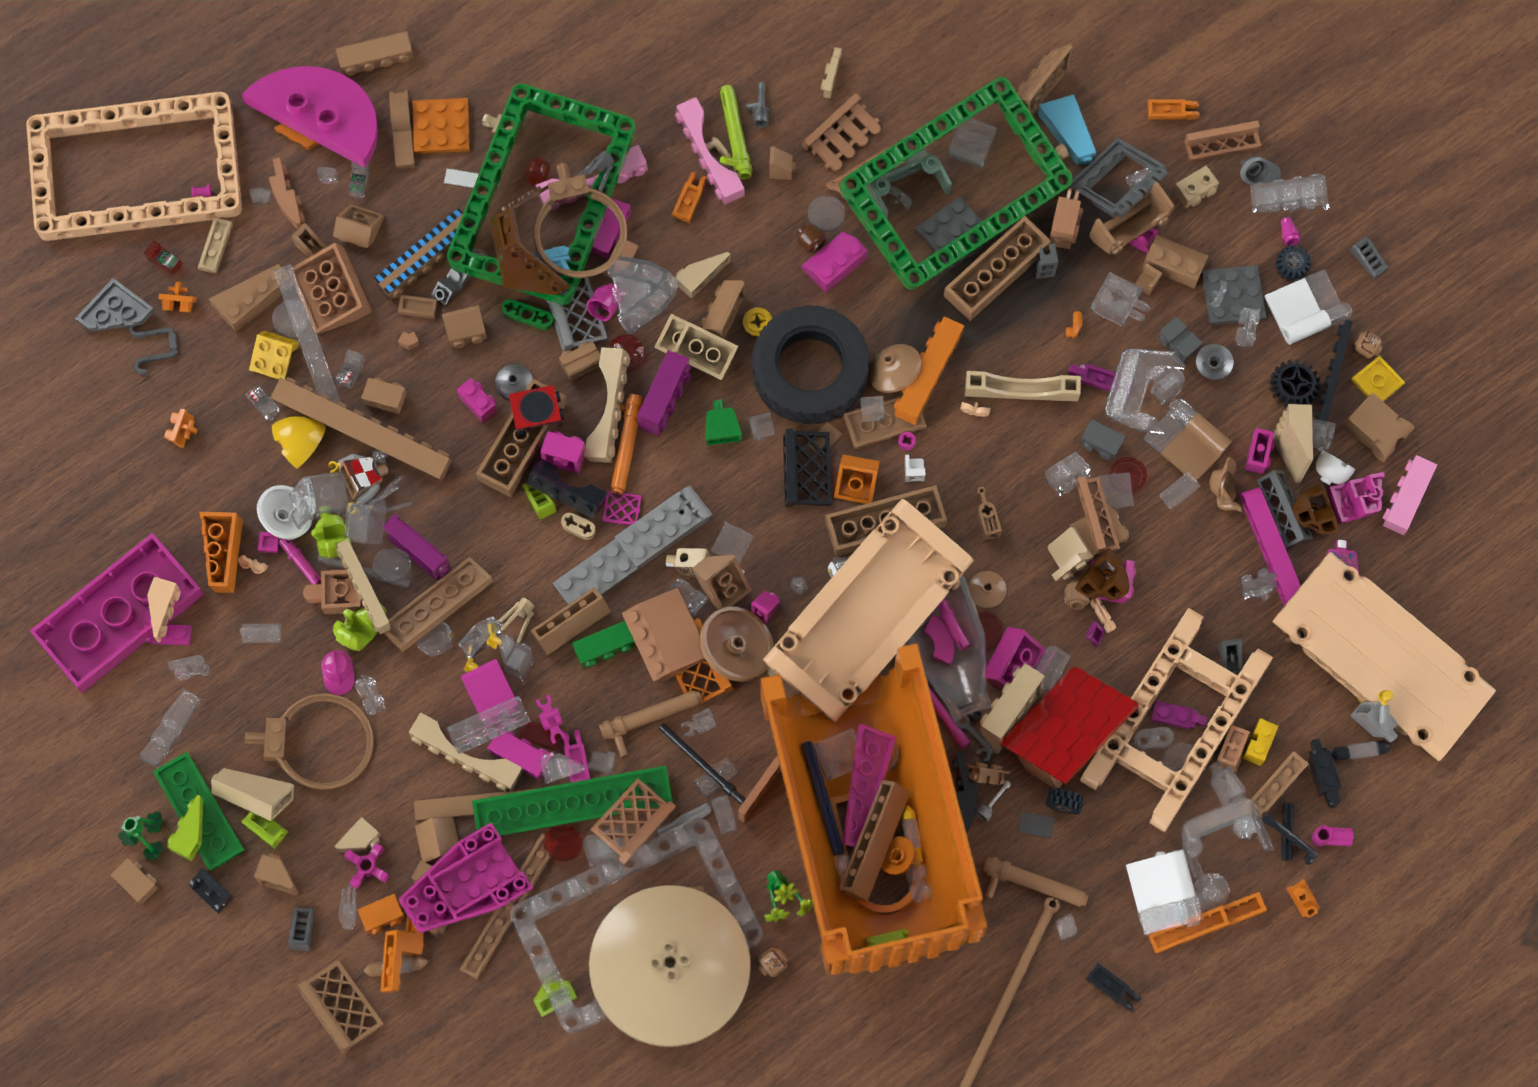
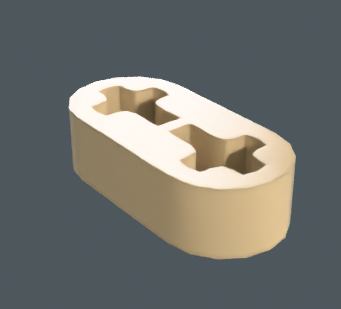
[561,513,596,540]

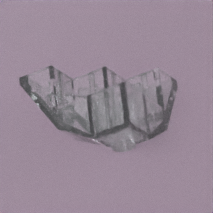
[608,256,679,334]

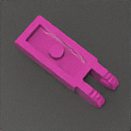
[137,624,192,646]
[564,730,590,782]

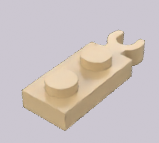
[821,47,842,99]

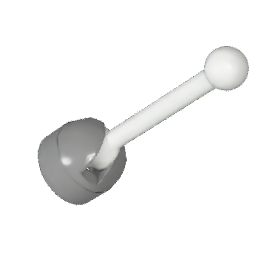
[975,780,1011,822]

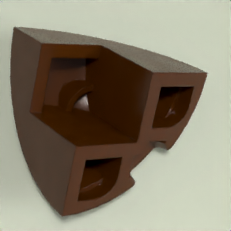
[1292,483,1340,534]
[1075,548,1129,600]

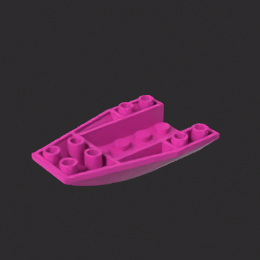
[398,823,533,933]

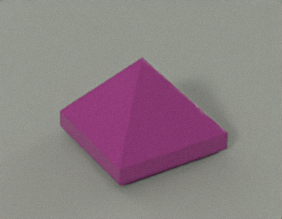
[1085,621,1105,647]

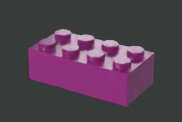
[637,350,691,437]

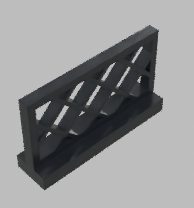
[783,429,832,507]

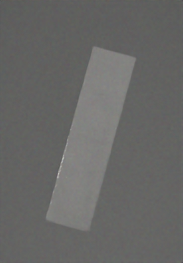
[140,690,201,767]

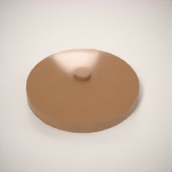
[700,607,774,682]

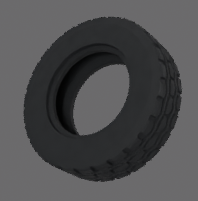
[752,305,869,425]

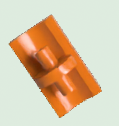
[159,281,197,312]
[164,409,198,448]
[1286,879,1320,918]

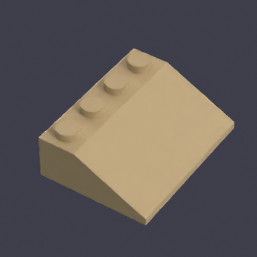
[1273,404,1313,484]
[980,663,1045,754]

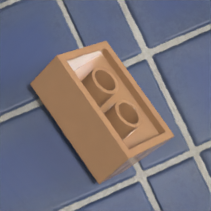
[1143,235,1208,289]
[700,280,745,339]
[692,555,752,610]

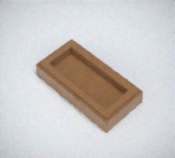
[397,295,438,319]

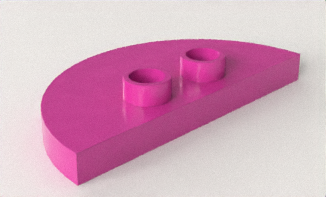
[242,66,378,168]

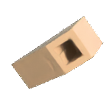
[148,577,181,642]

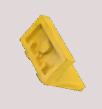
[249,331,299,379]

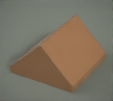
[415,817,459,864]

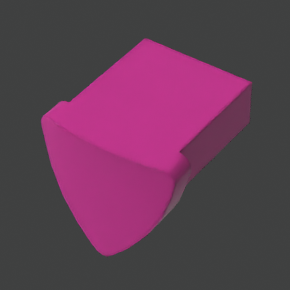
[1130,228,1159,252]

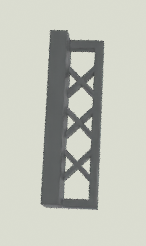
[1256,470,1314,549]

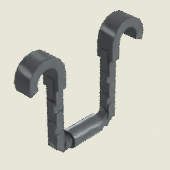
[129,325,178,375]

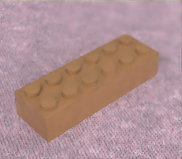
[944,216,1051,321]
[476,378,567,498]
[825,485,947,557]

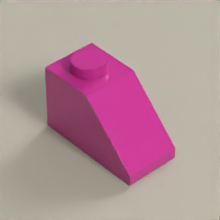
[751,591,780,625]

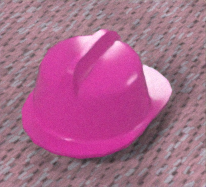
[321,650,354,695]

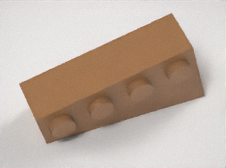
[209,264,293,333]

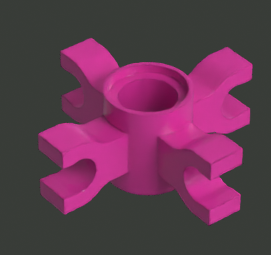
[535,694,566,744]
[344,843,389,890]

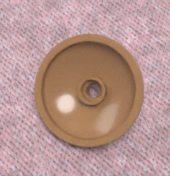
[868,344,922,393]

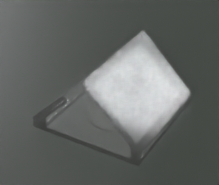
[344,502,386,544]

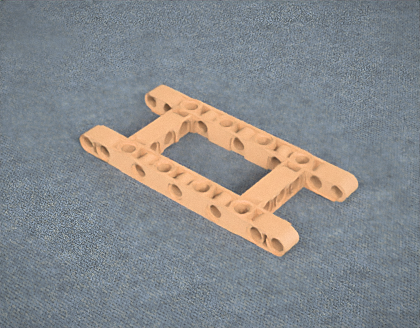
[1080,608,1273,832]

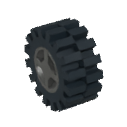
[1046,788,1084,815]

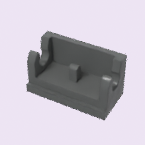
[1036,243,1058,279]

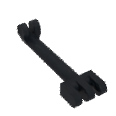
[1262,812,1319,865]

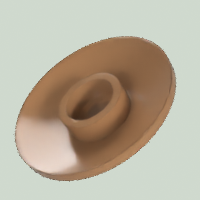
[968,571,1007,609]

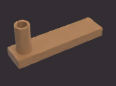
[1242,751,1309,823]

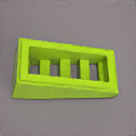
[522,483,556,520]

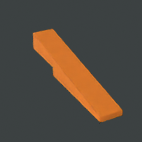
[1148,892,1267,954]

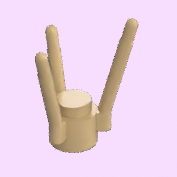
[497,598,535,643]

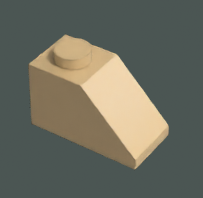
[334,817,381,853]

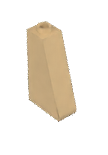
[211,768,294,821]

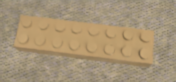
[336,539,391,634]

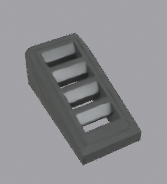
[1350,236,1389,279]
[288,907,314,951]

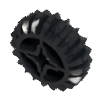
[1269,359,1321,408]

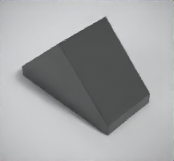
[1218,638,1243,675]

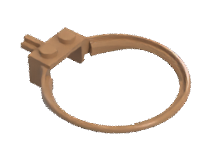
[533,163,627,278]
[245,694,374,789]

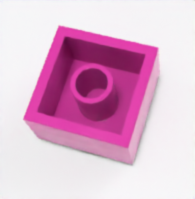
[541,431,585,474]

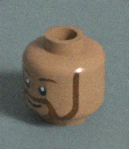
[1353,330,1383,358]
[758,947,788,977]

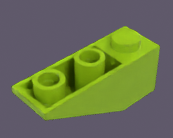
[168,795,203,861]

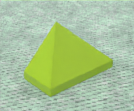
[533,981,577,1017]

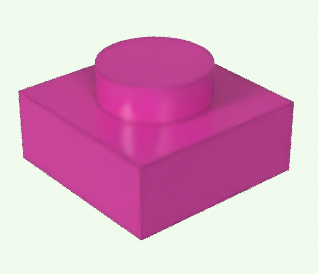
[258,532,280,553]

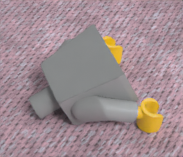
[1351,690,1398,742]

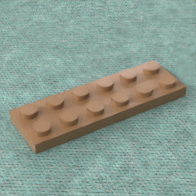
[384,557,494,652]

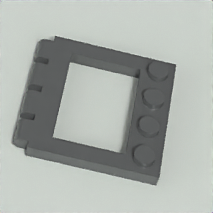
[1068,138,1168,218]

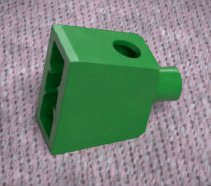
[706,400,742,446]

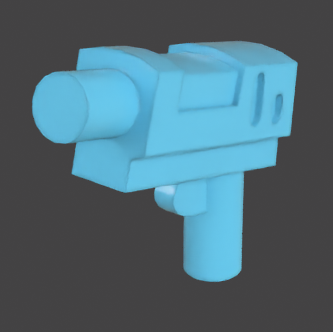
[534,246,570,270]

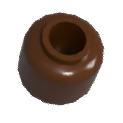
[798,224,825,252]

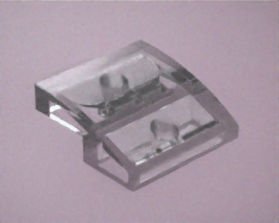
[288,476,316,530]

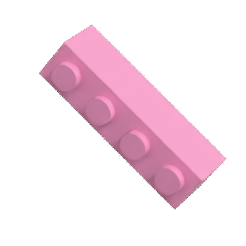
[1382,455,1437,535]

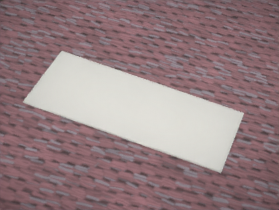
[444,169,478,187]

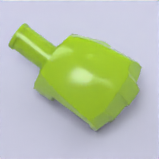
[311,506,351,559]
[333,604,387,651]

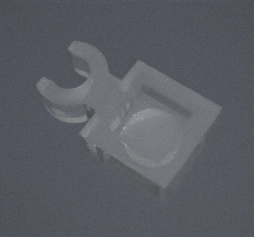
[681,708,718,737]

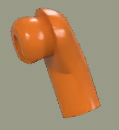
[1065,311,1083,338]

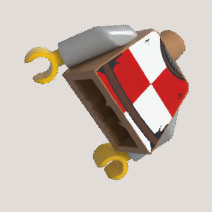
[328,454,388,515]

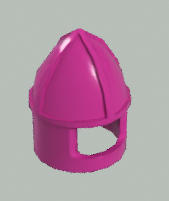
[586,283,622,321]

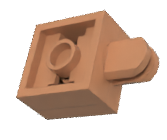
[1049,188,1083,249]
[303,570,363,614]

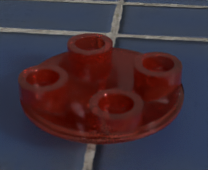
[608,335,645,372]

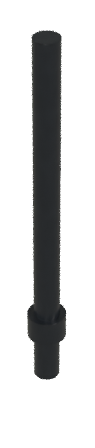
[659,723,746,805]

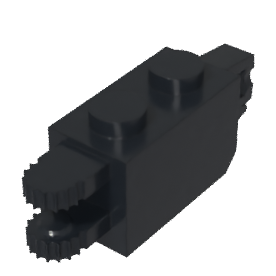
[1308,739,1342,809]

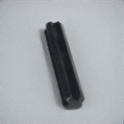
[1281,803,1294,861]

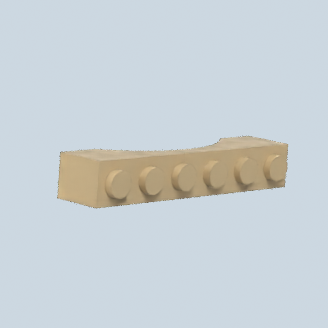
[584,348,630,463]
[965,371,1081,402]
[409,712,523,792]

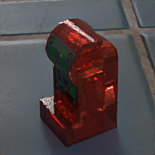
[144,240,183,275]

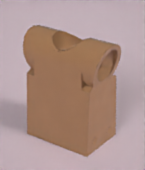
[1342,392,1415,463]

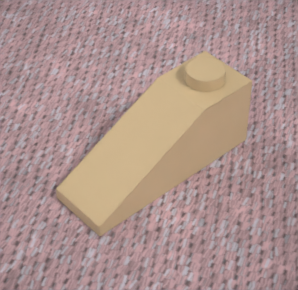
[676,252,731,299]

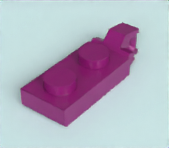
[1067,364,1122,394]
[1151,701,1208,729]

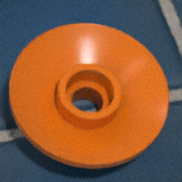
[881,836,915,875]

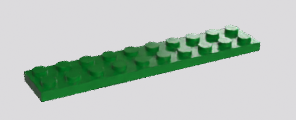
[472,765,673,836]

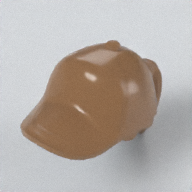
[1209,457,1242,512]

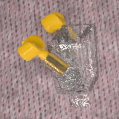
[458,616,504,672]

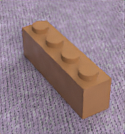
[336,31,414,76]
[530,587,611,655]

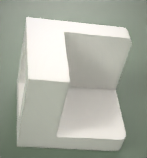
[904,455,925,482]

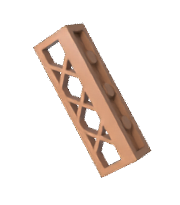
[1184,121,1261,162]
[1076,476,1120,555]

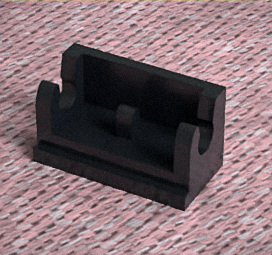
[189,868,233,914]

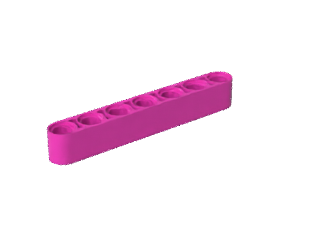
[1240,487,1301,606]

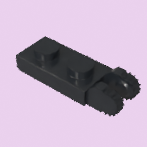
[1085,963,1142,1012]

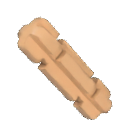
[1090,598,1116,633]

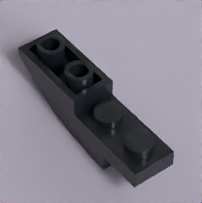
[952,751,978,834]

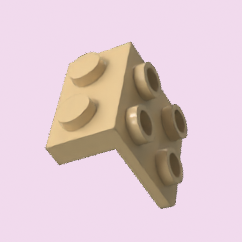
[1048,527,1094,581]

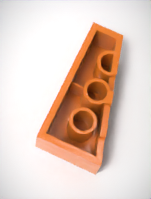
[199,512,243,593]

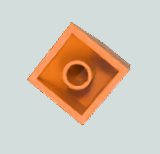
[834,454,880,504]

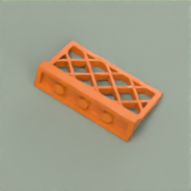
[676,618,734,709]

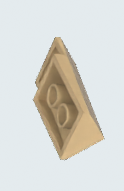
[654,314,738,380]

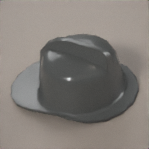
[1240,156,1281,190]

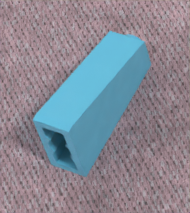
[1038,95,1096,165]

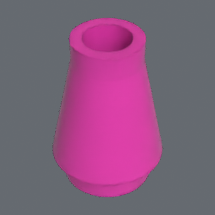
[1281,217,1301,246]

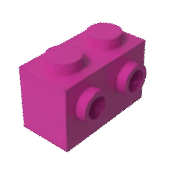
[456,378,497,423]
[1244,428,1275,474]

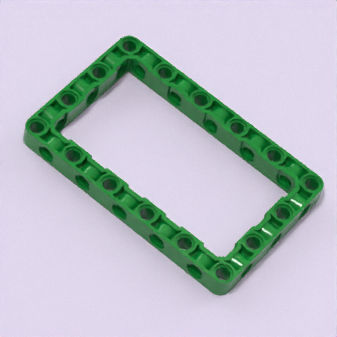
[839,77,1073,290]
[447,84,636,305]

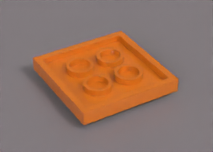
[413,98,470,154]

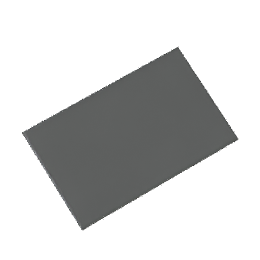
[1018,812,1055,838]

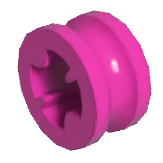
[898,432,916,451]

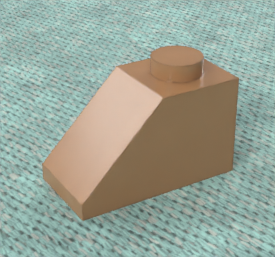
[769,147,796,180]

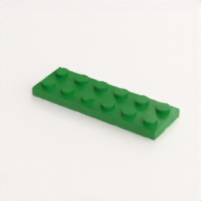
[153,752,245,872]

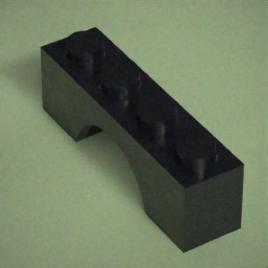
[527,458,607,519]

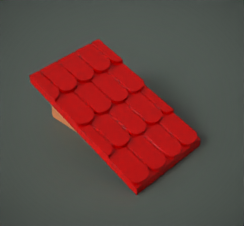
[1000,666,1140,789]

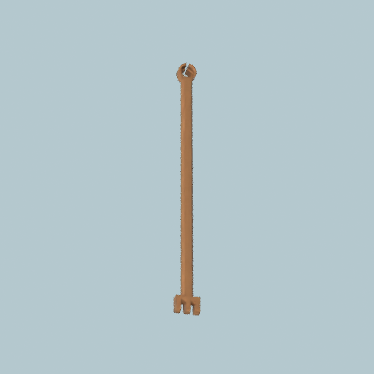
[959,897,1060,1087]

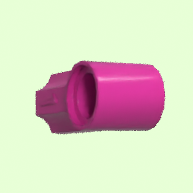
[1311,825,1354,847]

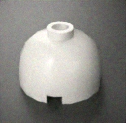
[1316,450,1355,485]

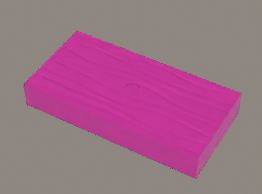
[30,533,204,693]

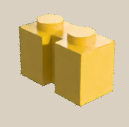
[1243,718,1278,766]

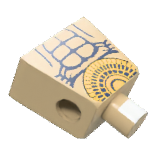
[666,548,710,577]

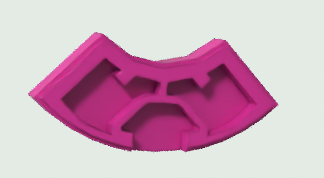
[924,615,954,666]

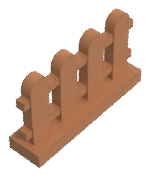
[802,93,881,171]

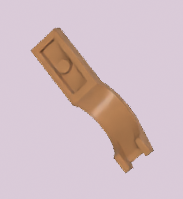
[389,90,415,169]

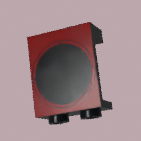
[509,385,565,436]

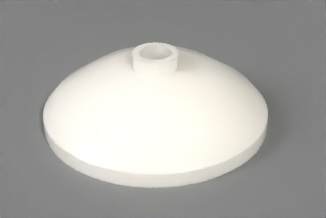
[257,485,313,539]

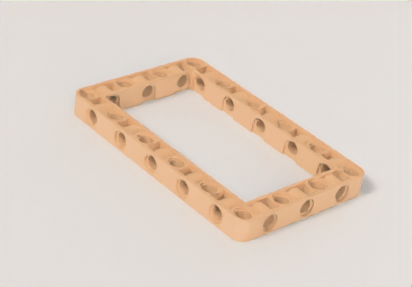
[27,92,242,241]

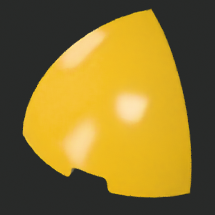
[272,416,326,469]

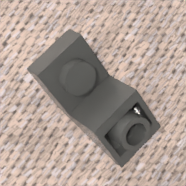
[431,269,470,306]

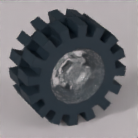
[1275,245,1311,281]

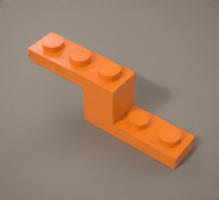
[381,915,424,993]

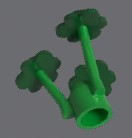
[118,811,164,861]

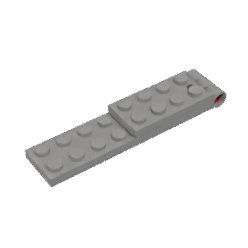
[553,486,713,605]

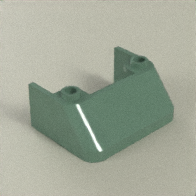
[865,149,952,218]

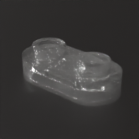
[1134,727,1174,750]

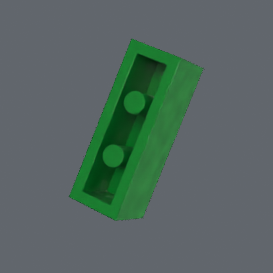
[572,621,635,668]

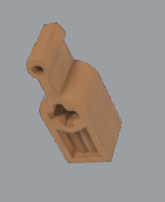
[976,486,1002,541]

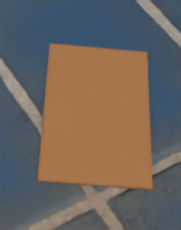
[808,422,842,457]

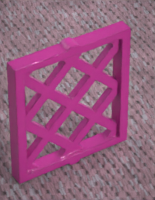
[602,491,642,526]

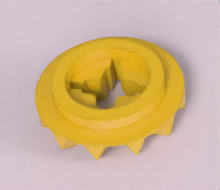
[743,308,772,336]

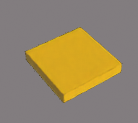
[1351,355,1405,402]

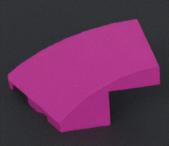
[1326,472,1385,524]

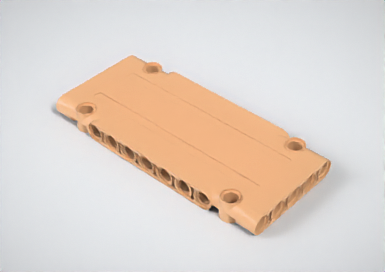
[763,499,974,723]
[1272,552,1496,761]

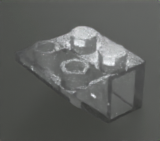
[497,633,535,681]

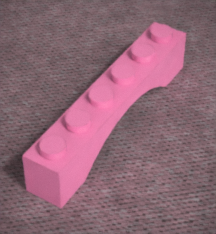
[675,97,745,205]
[536,145,648,210]

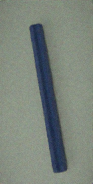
[801,741,844,855]

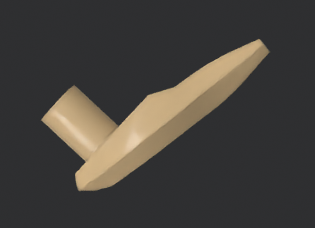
[705,137,731,158]

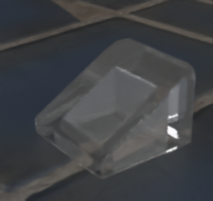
[1056,914,1077,940]

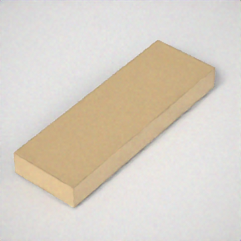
[198,217,233,274]

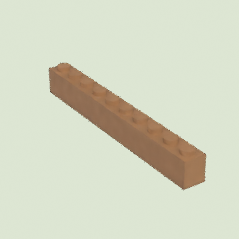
[270,377,453,481]

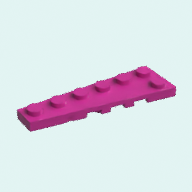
[842,724,896,848]

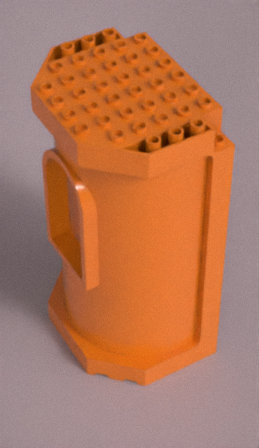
[760,644,987,975]

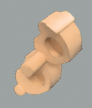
[960,402,991,417]
[238,555,268,574]

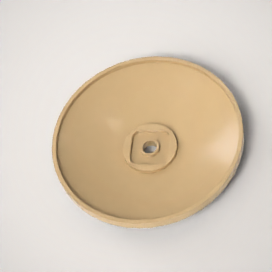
[589,885,750,1047]

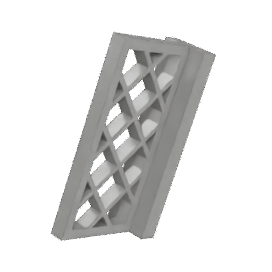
[547,277,608,352]

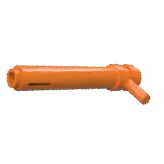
[606,394,644,495]

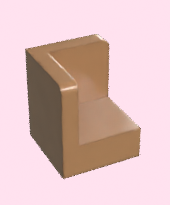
[1134,264,1162,296]

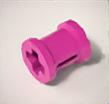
[191,184,213,198]

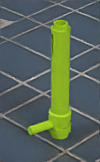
[720,85,752,180]

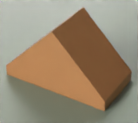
[292,223,327,257]

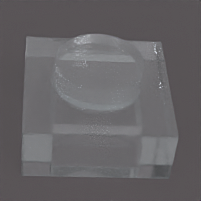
[317,167,339,184]

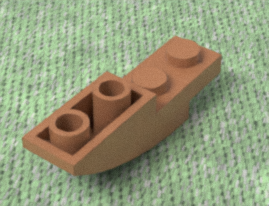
[269,157,305,229]

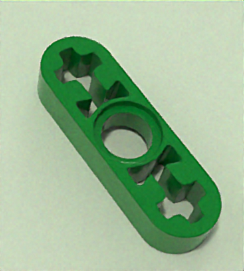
[501,299,554,330]

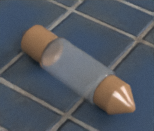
[364,956,428,977]

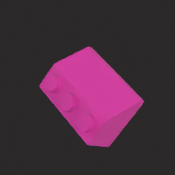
[801,232,868,293]
[982,627,1046,691]

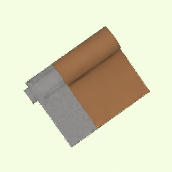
[1143,398,1233,483]

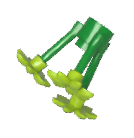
[764,870,814,922]

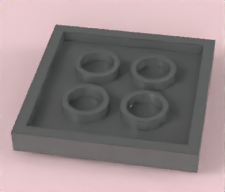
[916,196,995,271]
[1201,265,1266,325]

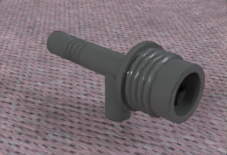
[746,82,770,128]

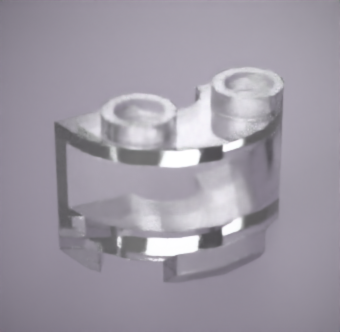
[667,577,709,617]

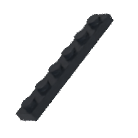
[1315,319,1353,429]

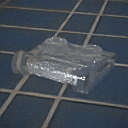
[168,655,211,680]

